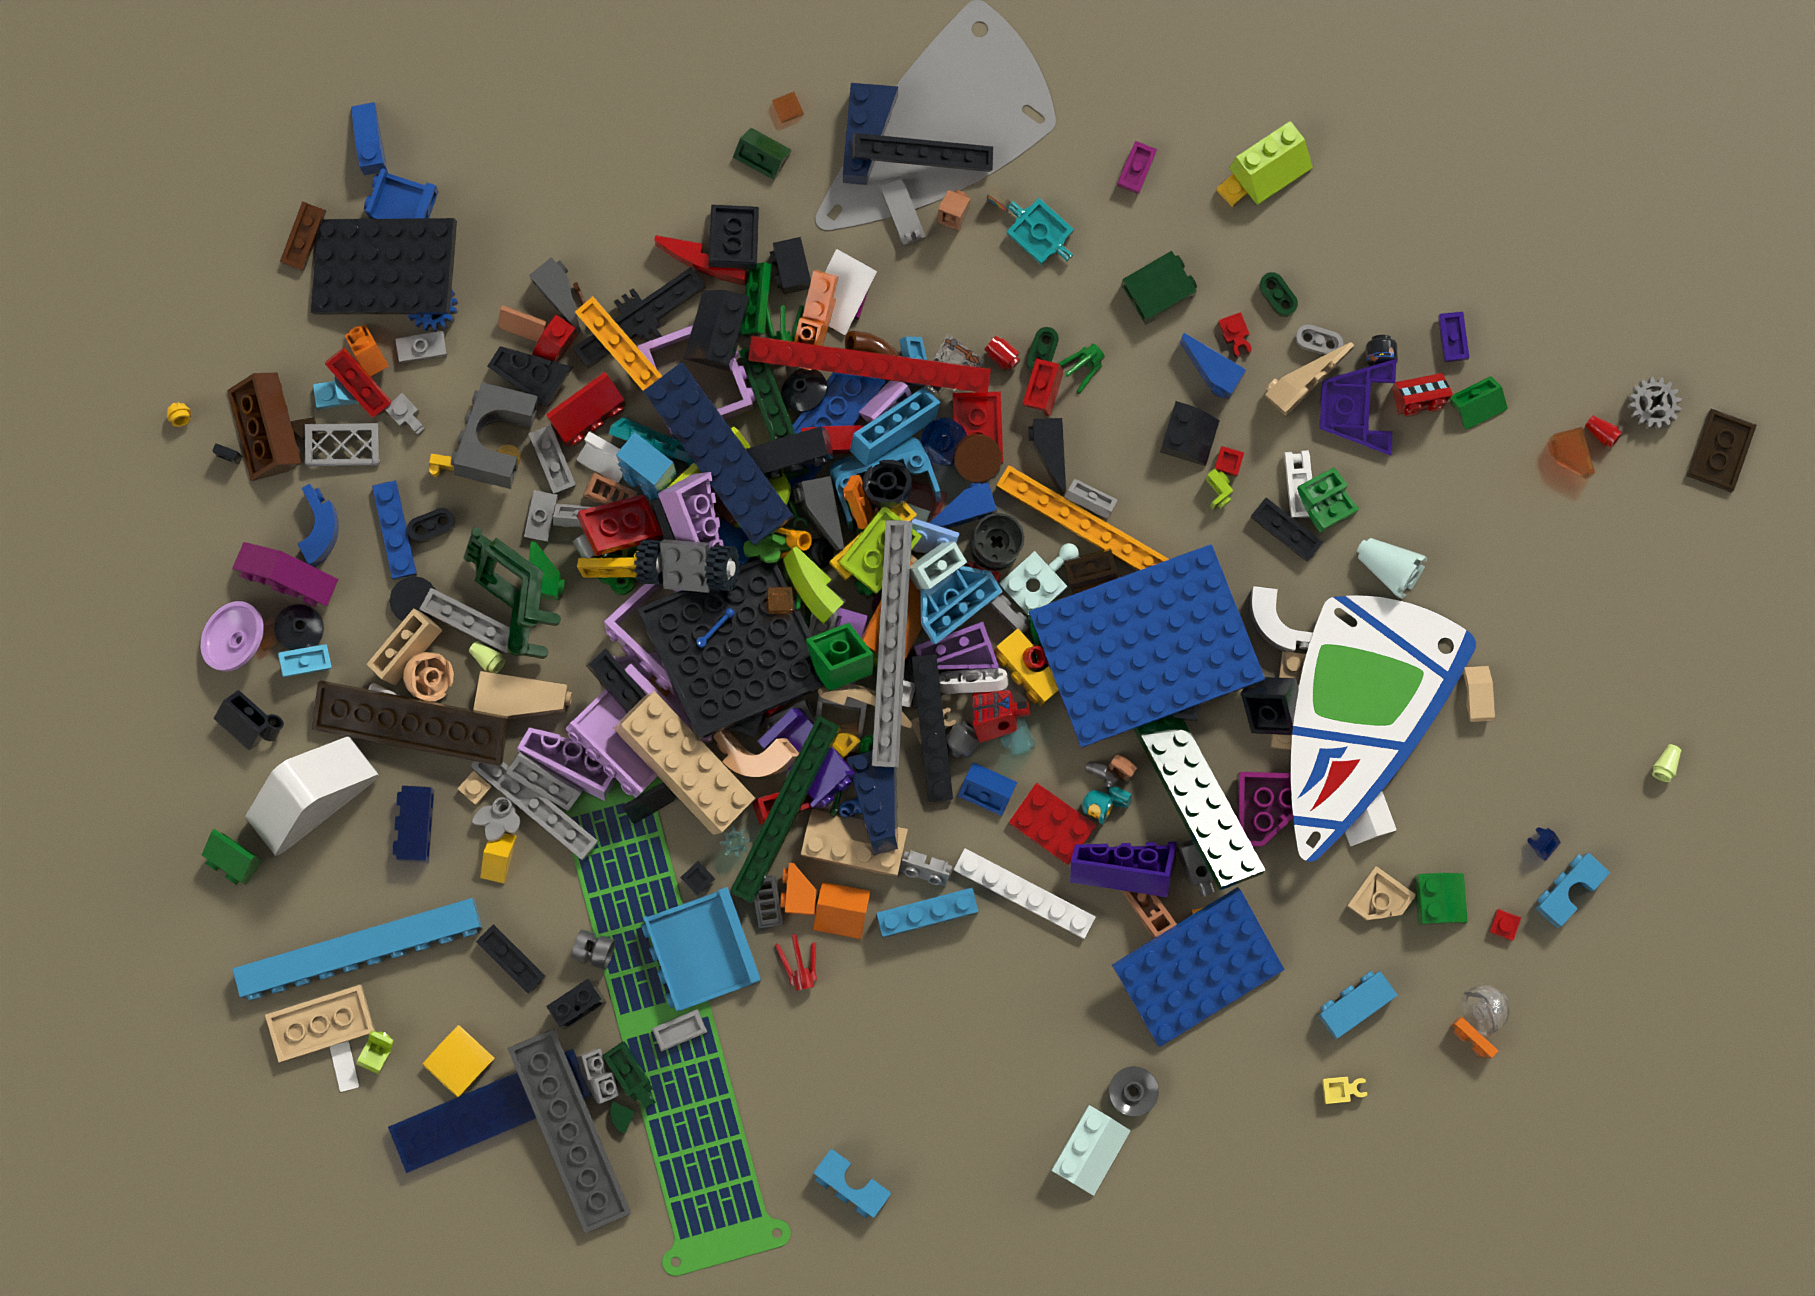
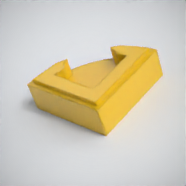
[832,733,861,758]

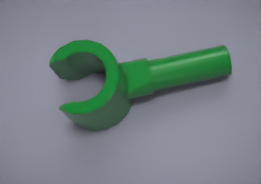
[788,499,808,530]

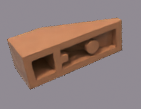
[1122,890,1177,939]

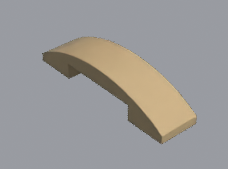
[817,684,912,729]

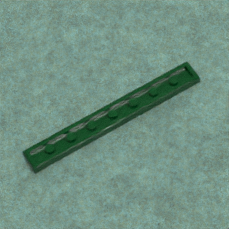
[730,715,841,904]

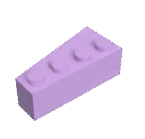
[658,472,723,549]

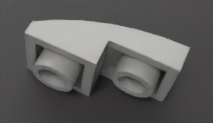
[576,1048,619,1104]

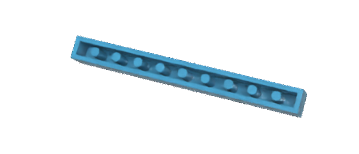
[232,898,483,1001]

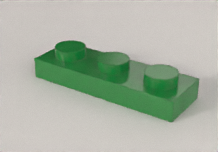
[741,262,771,337]

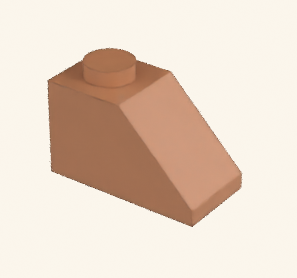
[938,190,971,231]

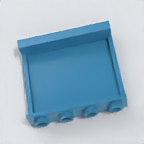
[641,887,761,1012]

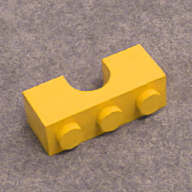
[993,629,1059,707]

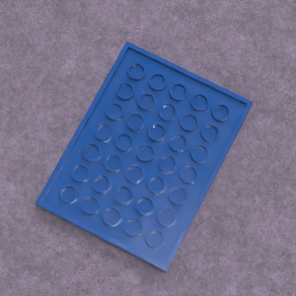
[1029,544,1265,748]

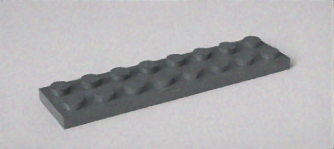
[507,1028,631,1233]

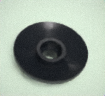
[781,368,828,413]
[274,604,324,651]

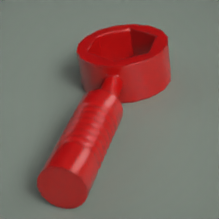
[1023,646,1049,669]

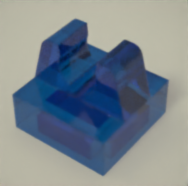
[1527,827,1561,861]

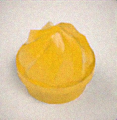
[167,402,191,427]

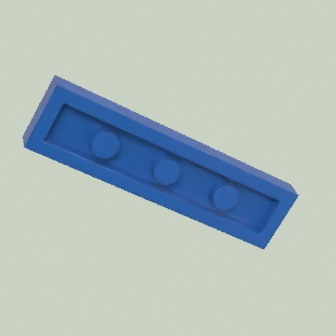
[372,480,417,580]

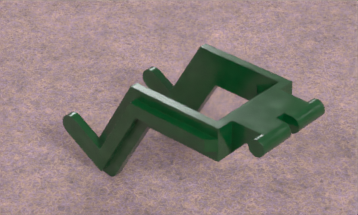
[463,528,561,659]

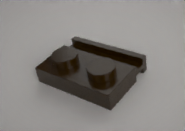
[1064,548,1118,595]

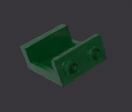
[1121,251,1197,325]

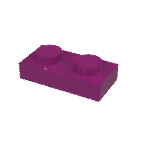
[1117,141,1157,194]

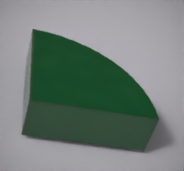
[610,1101,636,1134]

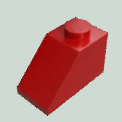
[532,315,578,362]

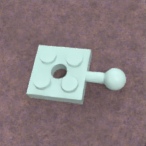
[999,543,1079,616]

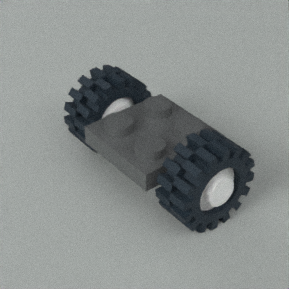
[634,539,740,593]

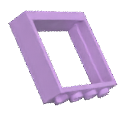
[638,325,756,438]
[604,584,681,695]

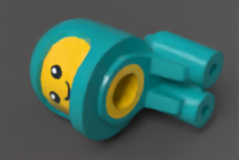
[1082,786,1132,824]

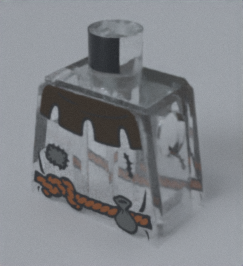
[928,333,984,395]

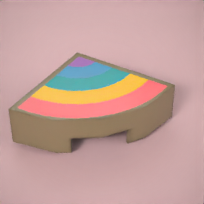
[987,187,1011,212]

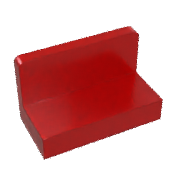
[1022,358,1064,416]

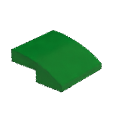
[1297,467,1359,533]

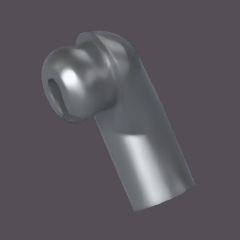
[1086,761,1120,789]

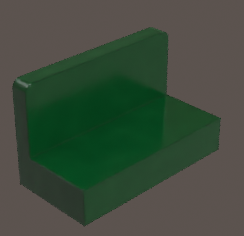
[733,128,791,180]

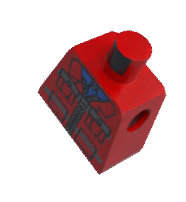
[973,690,1030,743]

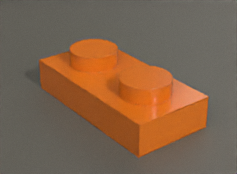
[843,475,875,529]
[1451,1017,1498,1059]

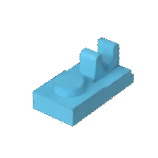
[278,644,332,678]

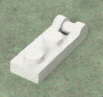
[1284,450,1312,519]

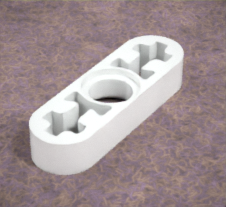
[939,668,1008,694]

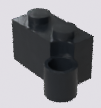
[213,690,284,750]

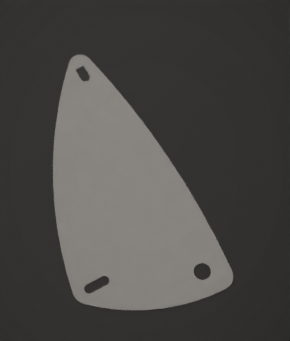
[815,0,1056,230]

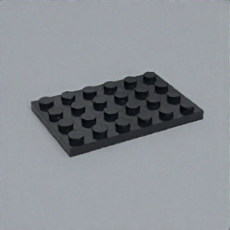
[311,218,457,315]

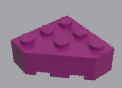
[232,542,339,607]
[1236,772,1293,849]

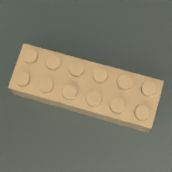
[613,691,755,835]

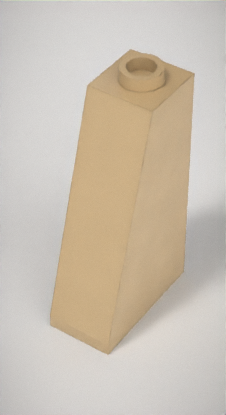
[473,671,573,719]

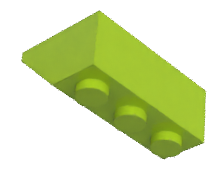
[1229,121,1313,205]

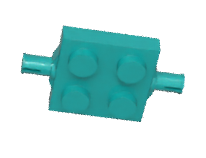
[1006,198,1074,265]

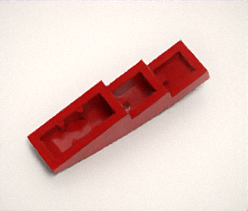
[654,235,747,286]

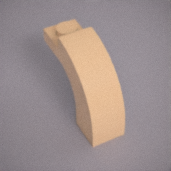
[713,730,799,777]

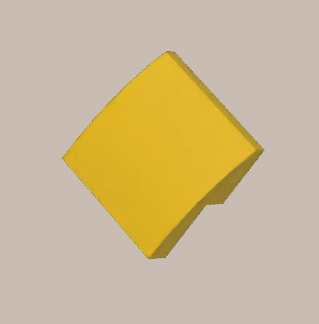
[422,1025,495,1098]

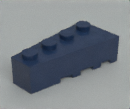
[843,83,898,185]
[847,751,898,855]

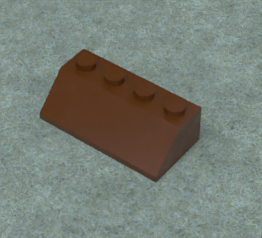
[227,372,301,481]

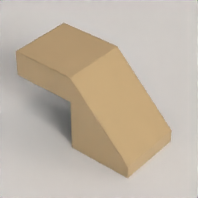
[1463,666,1495,722]

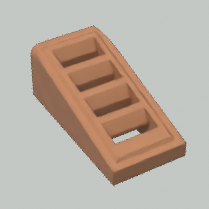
[583,473,638,505]
[1108,754,1137,782]

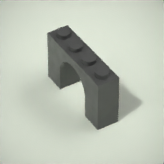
[451,382,538,489]

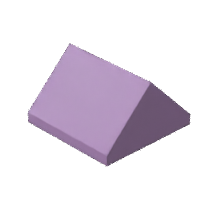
[859,380,912,423]

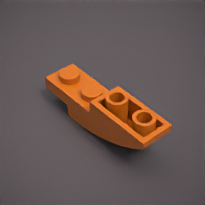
[794,270,839,370]

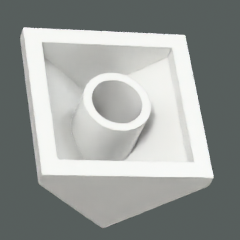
[1345,791,1397,847]

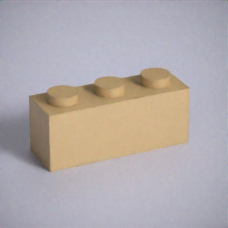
[367,608,442,686]

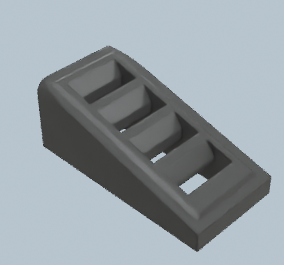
[754,875,783,929]

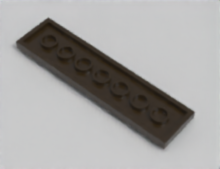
[312,681,509,766]

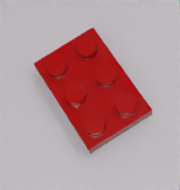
[953,391,1003,464]
[577,494,663,556]
[1008,782,1096,865]

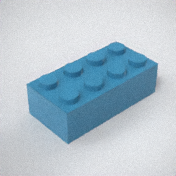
[616,432,678,502]

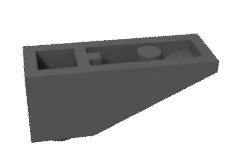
[529,257,581,334]

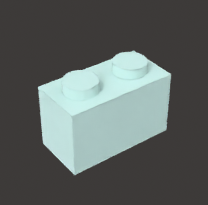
[909,541,967,590]

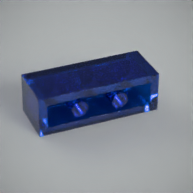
[393,786,435,863]

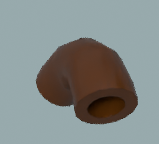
[845,331,900,356]

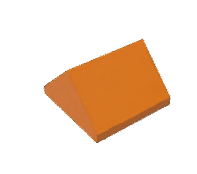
[813,882,871,939]

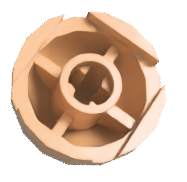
[403,652,454,701]

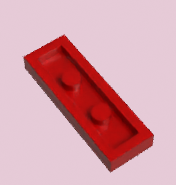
[325,347,391,418]

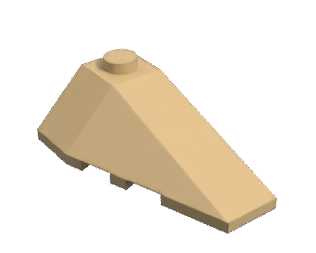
[1265,342,1354,416]

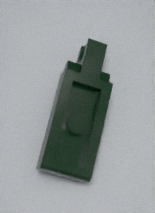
[602,1041,656,1109]

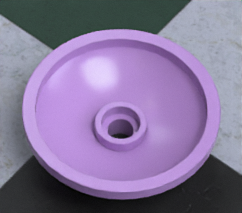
[201,601,263,672]

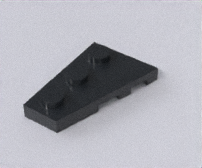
[487,346,573,407]

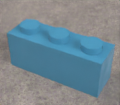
[1317,970,1398,1039]

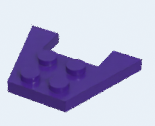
[1319,359,1397,455]

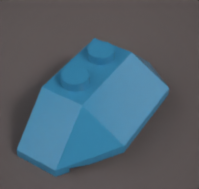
[920,566,1003,645]

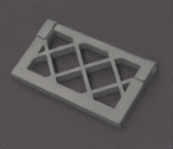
[304,423,380,467]

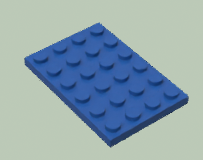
[1112,887,1285,1047]

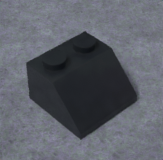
[1160,401,1220,466]
[1240,677,1299,735]

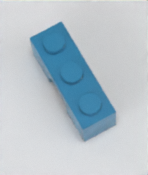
[1535,852,1610,928]
[814,1149,891,1219]

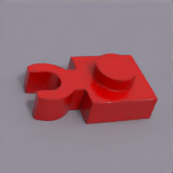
[1218,312,1252,358]

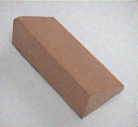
[498,305,547,342]

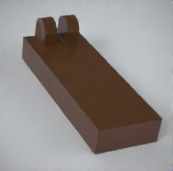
[280,201,326,271]

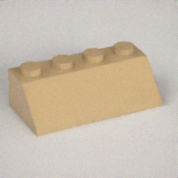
[801,809,908,877]

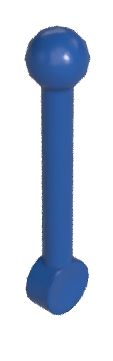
[697,608,735,648]

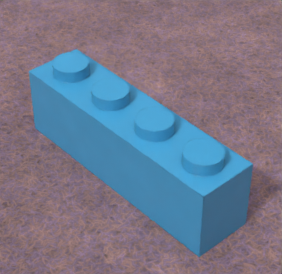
[850,387,941,466]
[876,888,979,938]

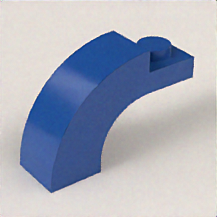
[298,484,339,567]

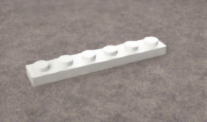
[953,849,1096,939]

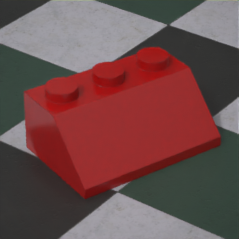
[546,372,626,447]

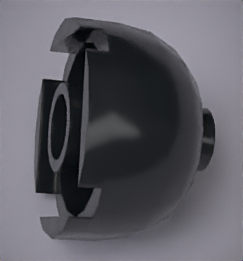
[863,460,912,509]

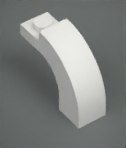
[1249,586,1313,652]

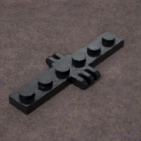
[573,266,706,369]

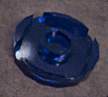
[921,417,967,466]

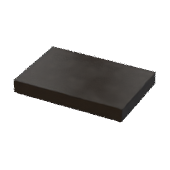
[1686,408,1757,493]

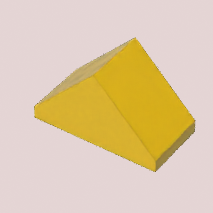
[480,833,517,884]

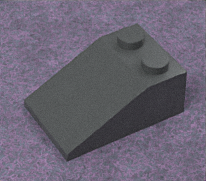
[792,476,844,551]

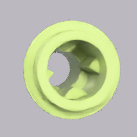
[469,641,506,674]
[1652,744,1682,782]

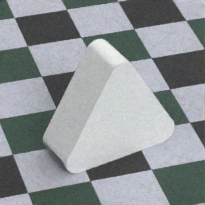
[245,736,379,856]

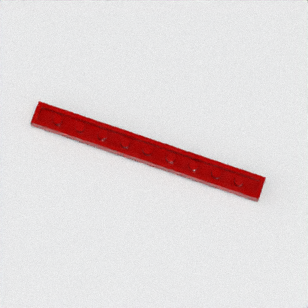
[748,336,991,393]

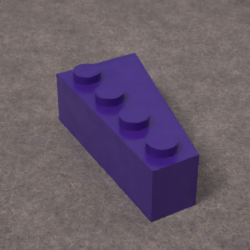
[1070,842,1177,897]

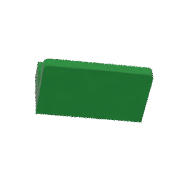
[1450,376,1508,429]

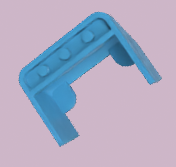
[829,437,941,532]

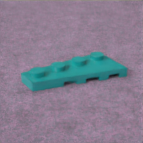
[608,417,694,466]

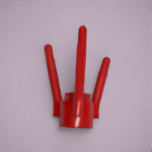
[775,934,817,991]

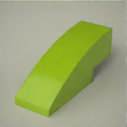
[783,546,844,624]

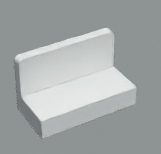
[577,431,623,483]

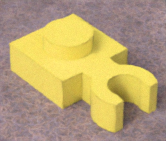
[1322,1077,1367,1104]

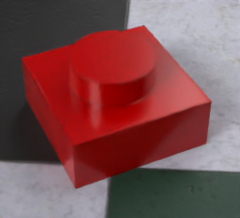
[1214,446,1244,477]
[1489,909,1521,941]

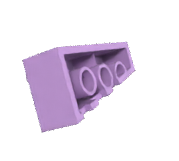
[517,728,617,801]

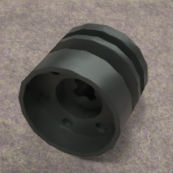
[969,513,1025,571]

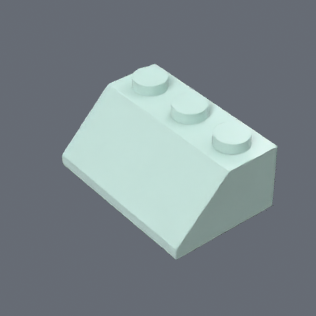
[1050,1105,1131,1196]

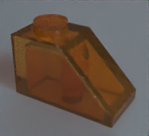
[1548,427,1595,479]

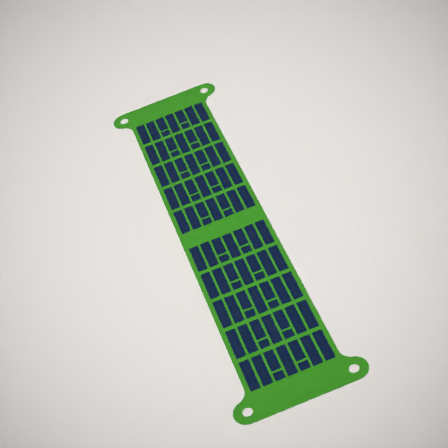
[548,776,791,1276]

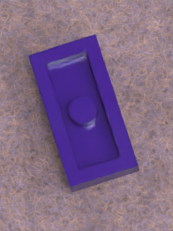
[1438,311,1470,363]

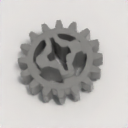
[1627,377,1682,430]

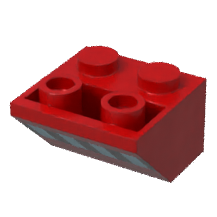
[1392,373,1453,417]

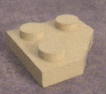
[1347,866,1416,921]

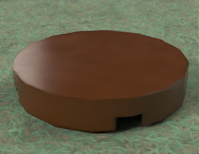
[953,434,1002,482]

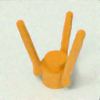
[775,528,812,559]

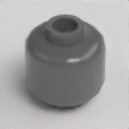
[946,721,979,759]

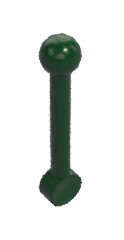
[830,790,842,817]

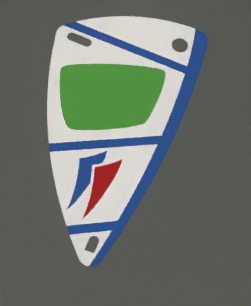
[1291,596,1476,862]

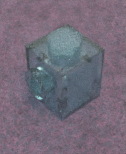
[999,718,1036,758]

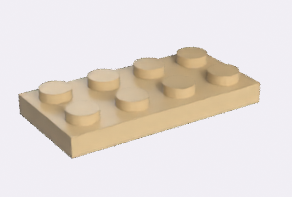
[265,985,376,1063]

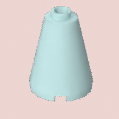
[1357,538,1427,599]

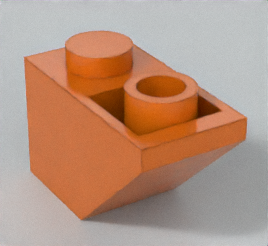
[344,324,389,377]
[780,863,817,916]

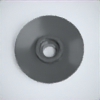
[1109,1066,1159,1117]

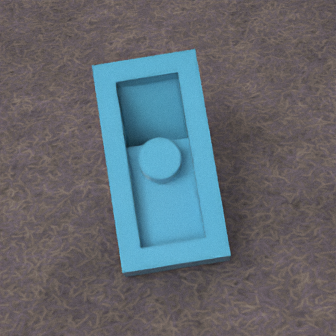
[313,376,359,410]

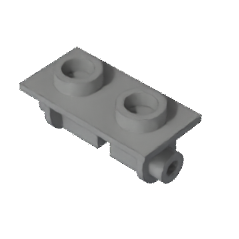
[899,850,952,886]

